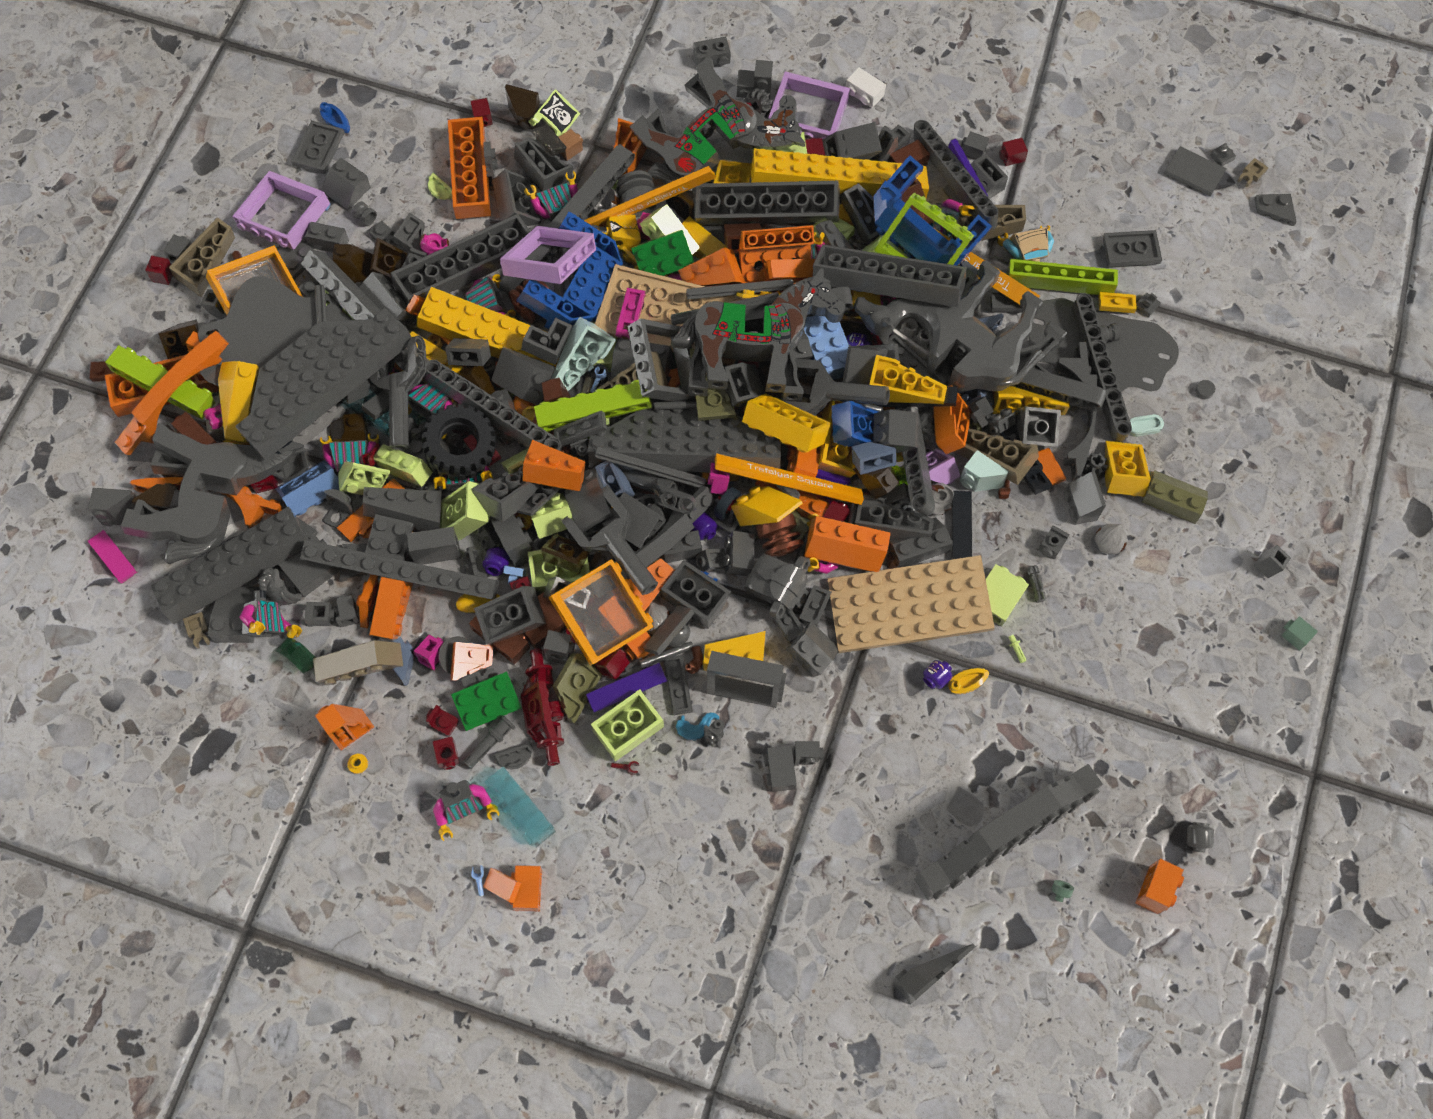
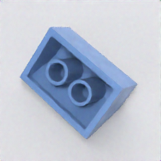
[275,460,340,516]

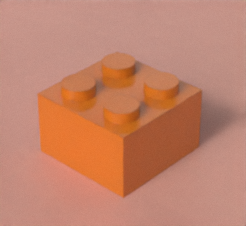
[1135,858,1184,914]

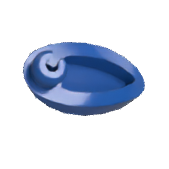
[320,102,350,133]

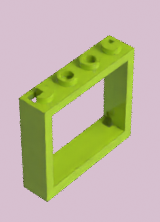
[874,193,974,265]

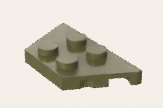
[552,653,602,724]

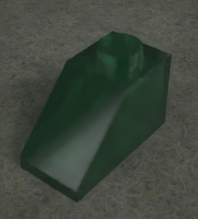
[275,638,316,674]

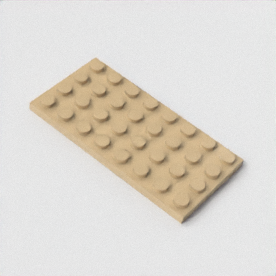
[595,264,747,366]
[827,555,995,653]

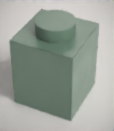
[1281,616,1318,651]

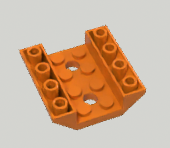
[739,225,814,294]

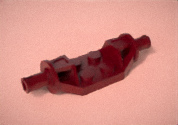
[521,649,565,766]

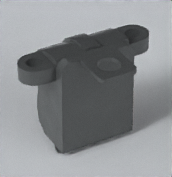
[744,554,810,620]

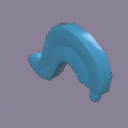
[676,712,719,741]

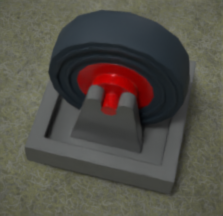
[704,487,741,534]

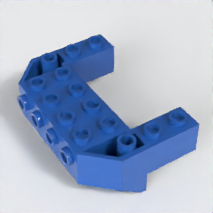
[873,155,992,266]
[517,211,623,330]

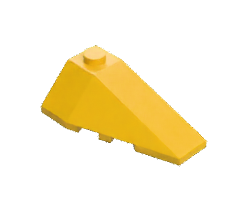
[869,355,947,404]
[218,361,259,443]
[992,386,1069,415]

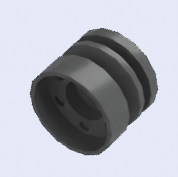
[617,170,659,217]

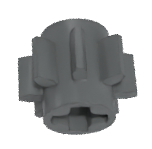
[1084,452,1108,476]

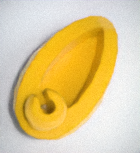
[456,594,500,613]
[948,668,989,694]

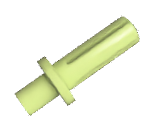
[1008,635,1026,663]

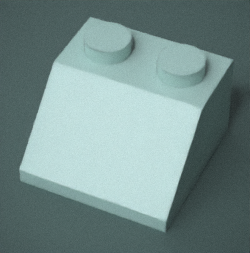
[960,450,1009,492]

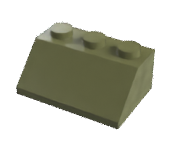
[1142,470,1208,524]

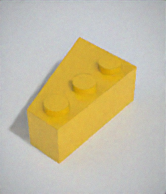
[703,631,766,671]

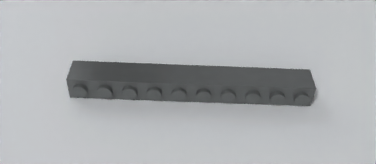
[301,249,428,382]
[300,540,500,600]

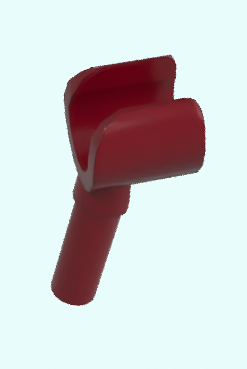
[362,443,380,466]
[611,761,639,775]

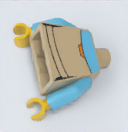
[997,225,1054,262]

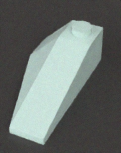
[551,317,616,391]

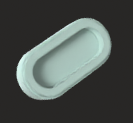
[1130,414,1164,437]

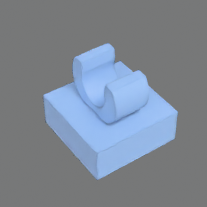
[503,566,527,584]

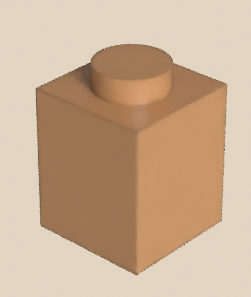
[555,129,583,161]

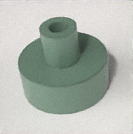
[1051,880,1074,902]

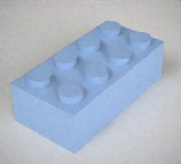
[804,316,849,380]

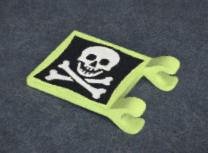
[529,89,580,146]

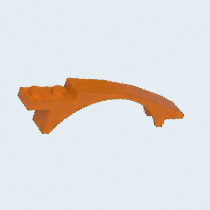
[115,331,229,455]
[130,477,283,529]

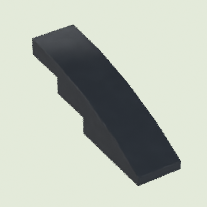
[999,425,1052,495]

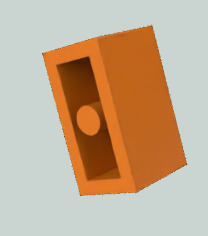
[510,866,542,912]

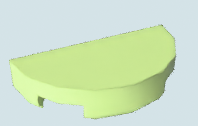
[428,173,452,200]

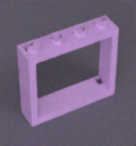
[768,72,850,140]
[232,171,330,250]
[500,226,596,284]

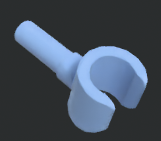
[590,366,606,392]
[471,865,484,896]

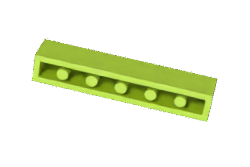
[1006,259,1118,295]
[105,345,216,420]
[534,380,652,432]

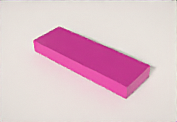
[88,530,138,584]

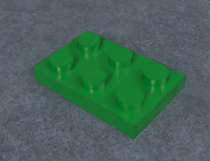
[631,229,694,276]
[451,672,522,731]

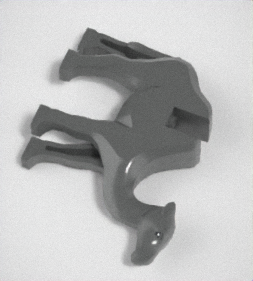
[854,260,1067,392]

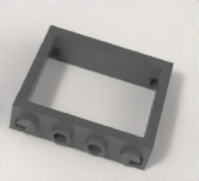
[627,318,696,402]
[707,651,787,708]

